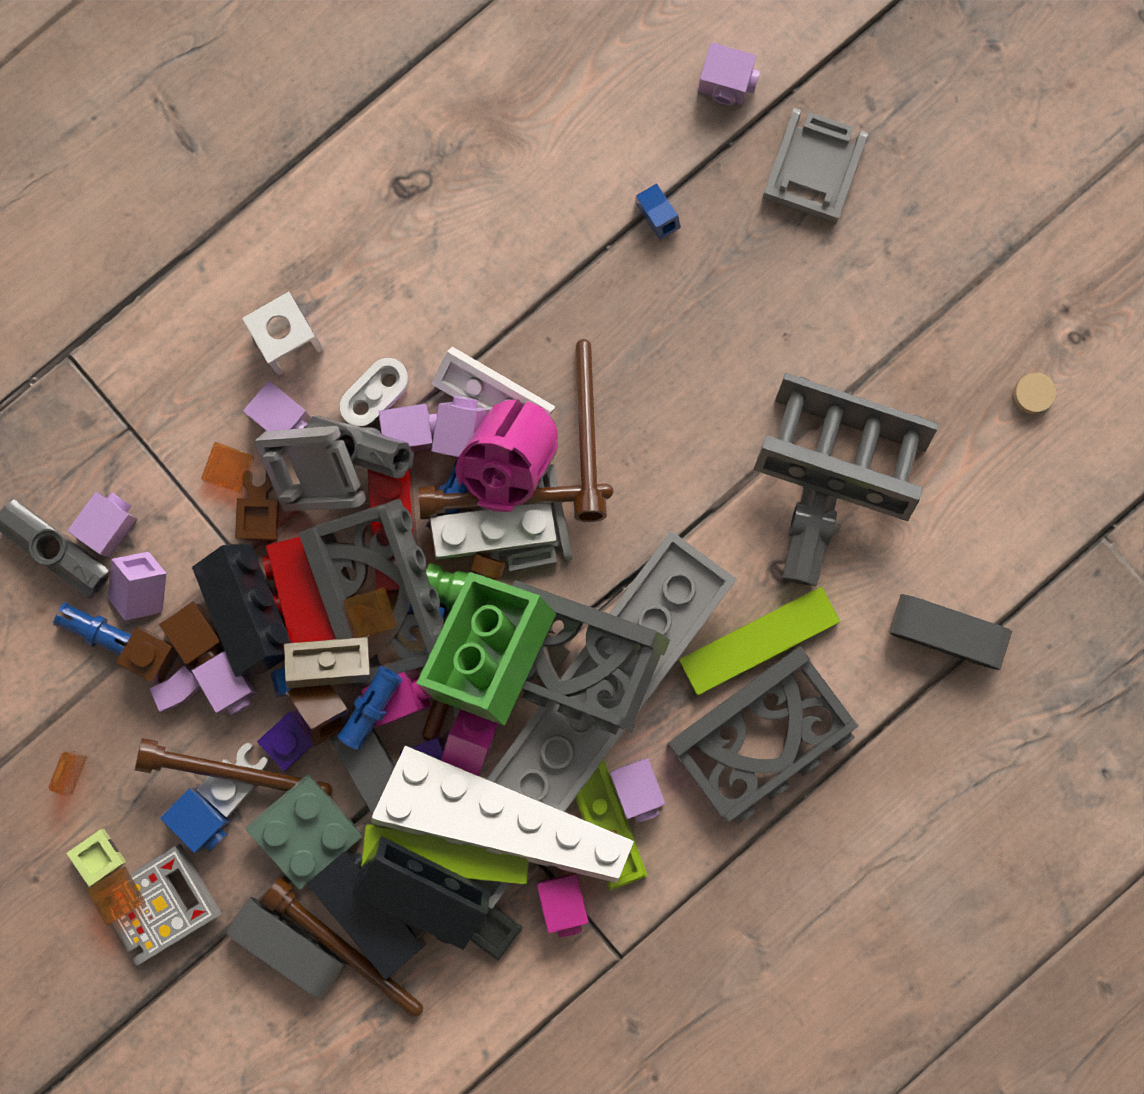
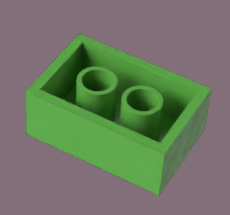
[416,572,556,726]

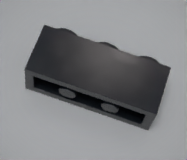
[192,543,291,677]
[352,836,491,950]
[306,849,427,980]

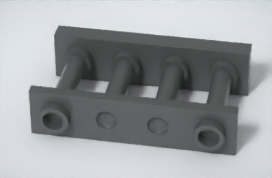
[753,373,939,522]

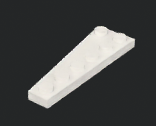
[371,746,634,883]

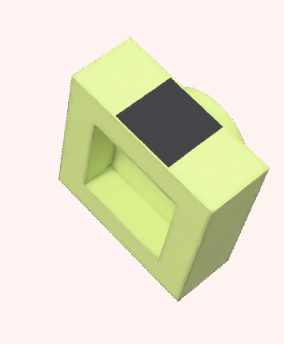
[66,829,126,887]

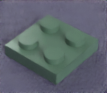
[246,773,363,890]

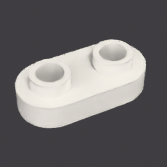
[340,358,409,428]

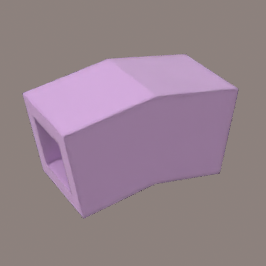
[149,665,202,712]

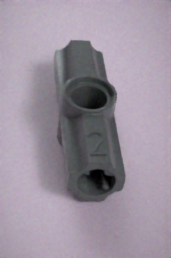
[304,416,414,478]
[782,487,837,587]
[0,499,110,599]

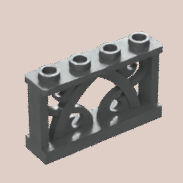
[299,499,444,687]
[512,580,670,735]
[667,646,859,824]

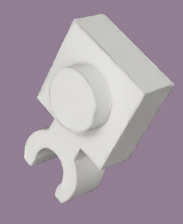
[197,743,270,817]

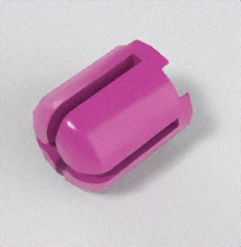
[455,399,559,512]

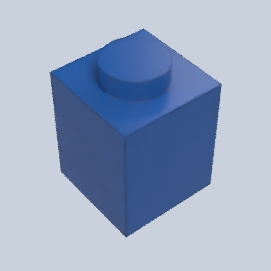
[160,788,230,853]

